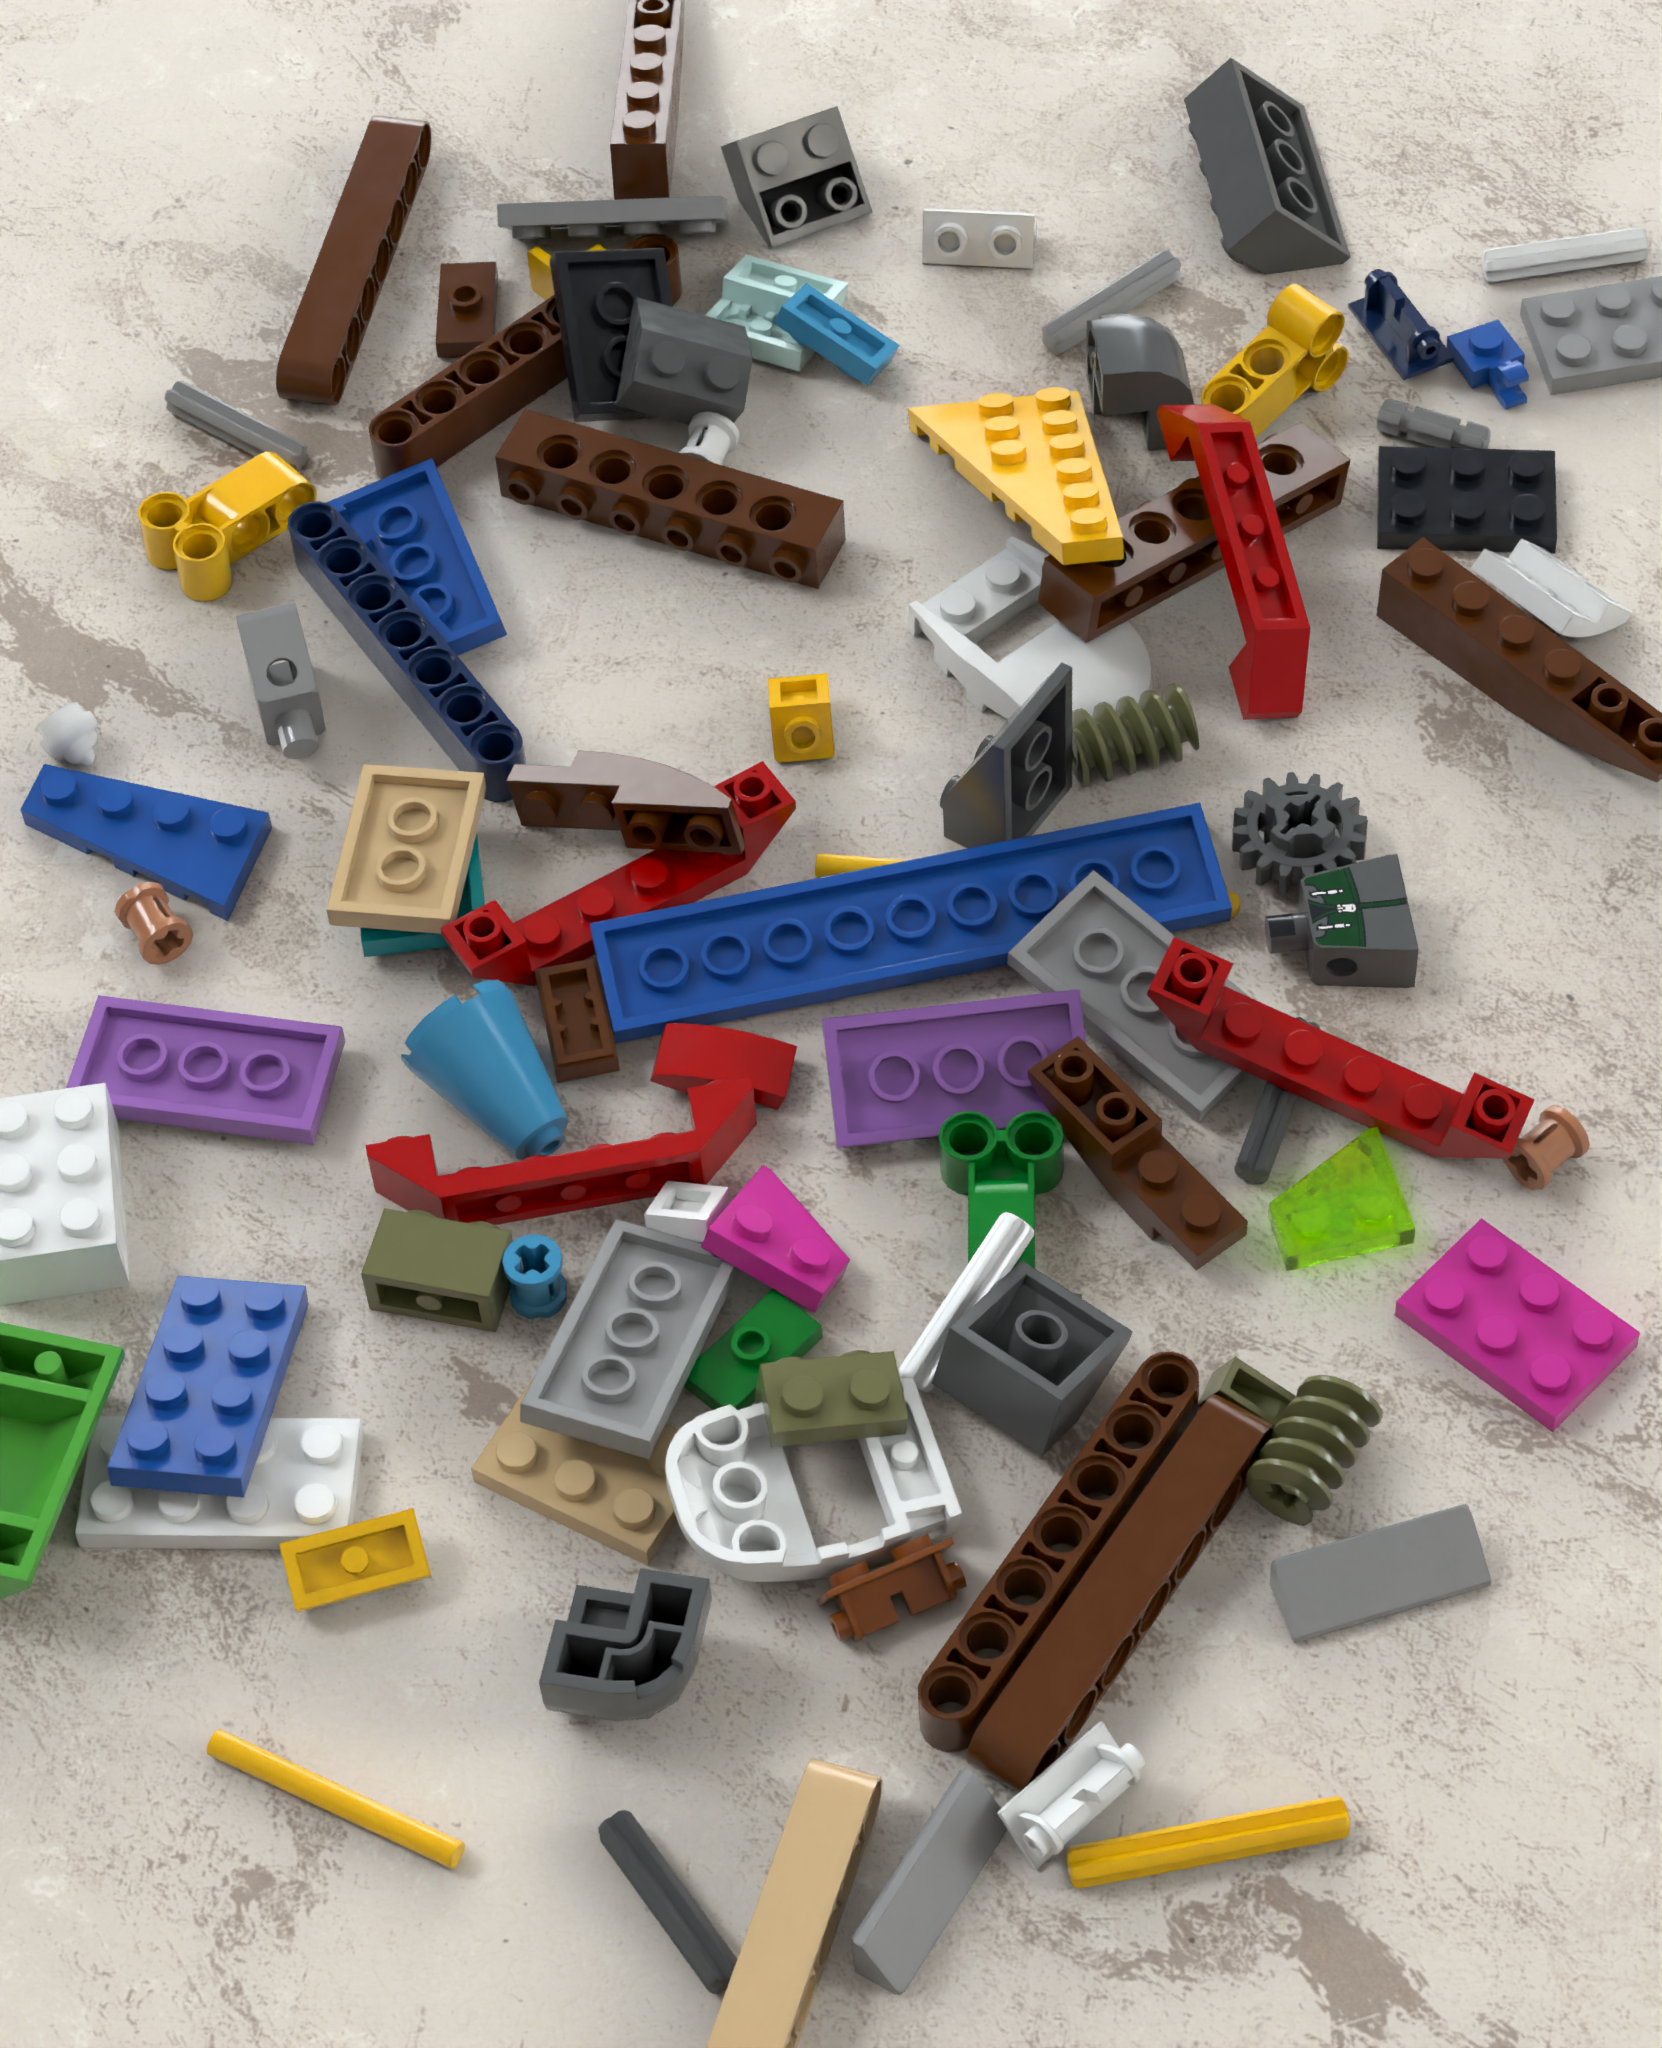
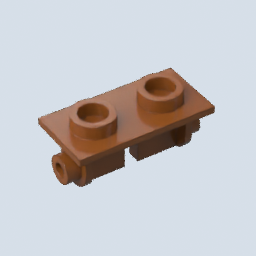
[816,1534,967,1642]

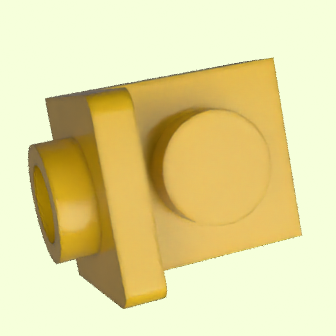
[768,673,835,763]

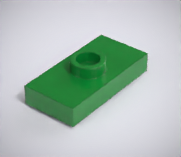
[684,1288,823,1410]

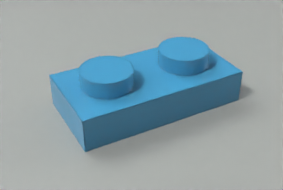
[774,283,899,386]

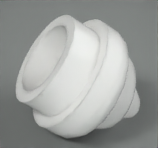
[37,702,98,766]

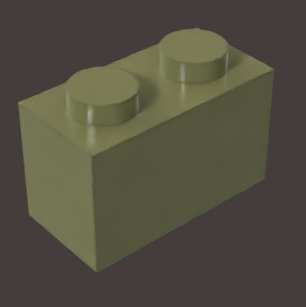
[361,1208,513,1332]

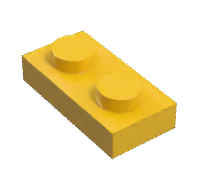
[279,1508,431,1613]

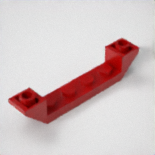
[1156,404,1311,720]
[440,761,796,986]
[1147,937,1535,1159]
[365,1077,757,1225]

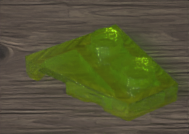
[1268,1127,1415,1271]

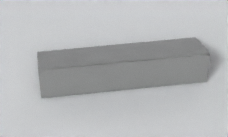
[1270,1504,1491,1643]
[851,1767,1007,1995]

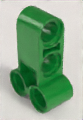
[939,1110,1064,1271]

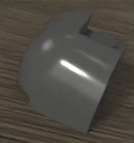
[1086,312,1194,451]
[539,1568,712,1721]

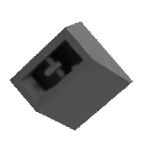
[721,106,872,248]

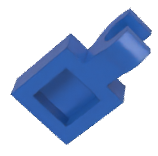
[1446,319,1529,409]

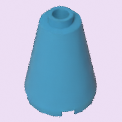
[401,980,568,1160]

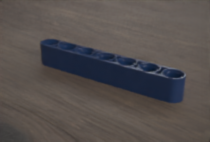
[288,502,526,802]

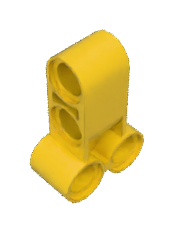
[1201,283,1349,439]
[138,452,316,602]

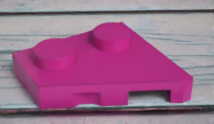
[701,1165,850,1312]

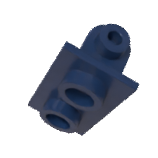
[1348,269,1454,380]

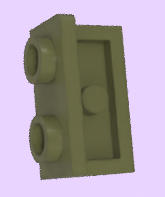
[755,1350,909,1448]

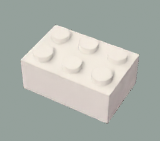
[0,1083,130,1305]

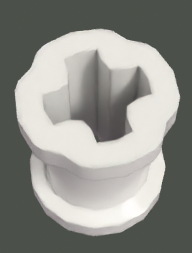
[678,411,740,466]

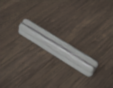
[1042,250,1182,354]
[164,381,309,472]

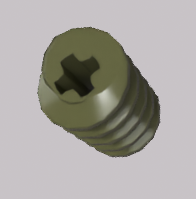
[1072,683,1200,788]
[1246,1375,1383,1526]

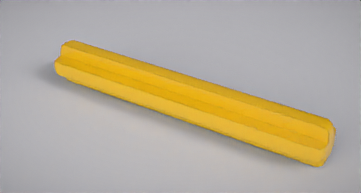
[1066,1796,1350,1889]

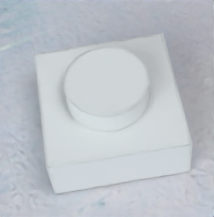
[644,1181,730,1242]

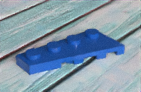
[326,458,507,656]
[20,764,272,921]

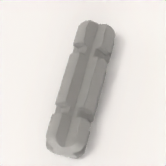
[1377,399,1491,449]

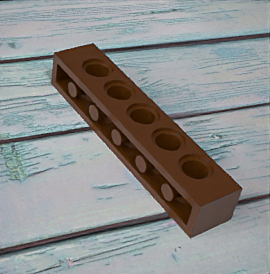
[495,409,846,589]
[1037,421,1351,643]

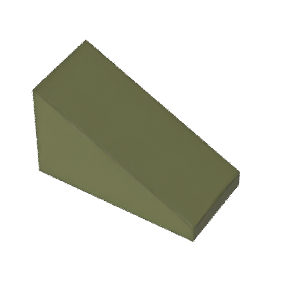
[1198,1356,1296,1425]

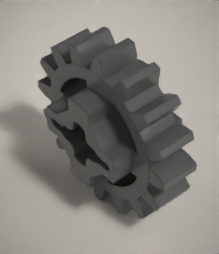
[1232,772,1368,895]

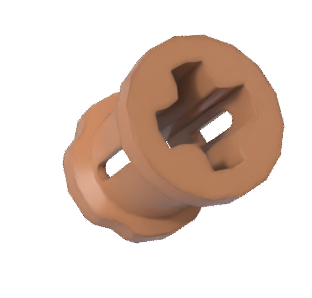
[114,882,193,965]
[1503,1105,1590,1190]

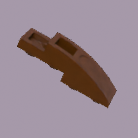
[506,750,745,854]
[1028,1036,1248,1270]

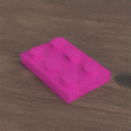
[1395,1218,1640,1432]

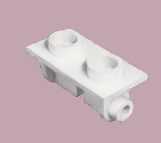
[922,208,1037,269]
[997,1721,1146,1870]

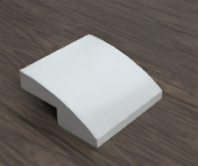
[1471,539,1632,637]

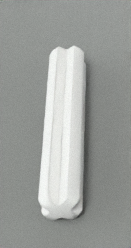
[1481,227,1648,283]
[899,1212,1034,1393]

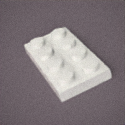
[75,1416,364,1550]

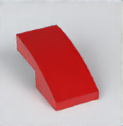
[650,1023,797,1110]

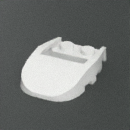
[908,536,1154,720]
[665,1378,962,1582]

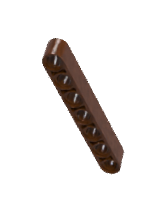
[276,115,432,405]
[369,234,682,479]
[918,1351,1199,1752]
[966,1394,1275,1793]

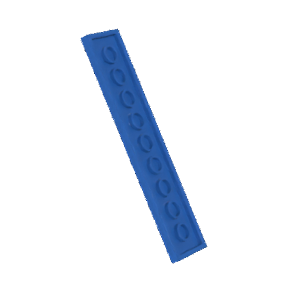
[590,803,1232,1044]

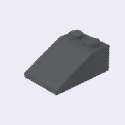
[940,662,1072,848]

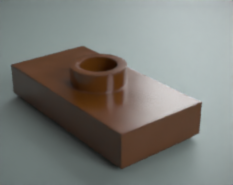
[435,262,498,357]
[534,958,620,1083]

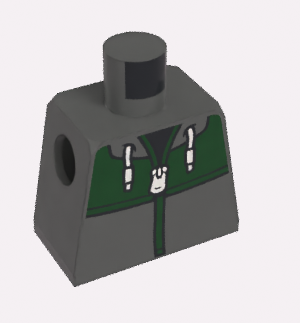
[1265,854,1419,988]

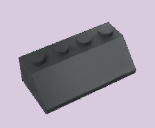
[1184,58,1351,275]

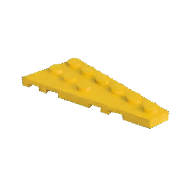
[908,387,1124,565]

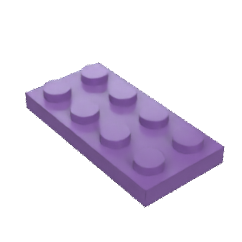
[822,989,1086,1149]
[66,995,345,1145]

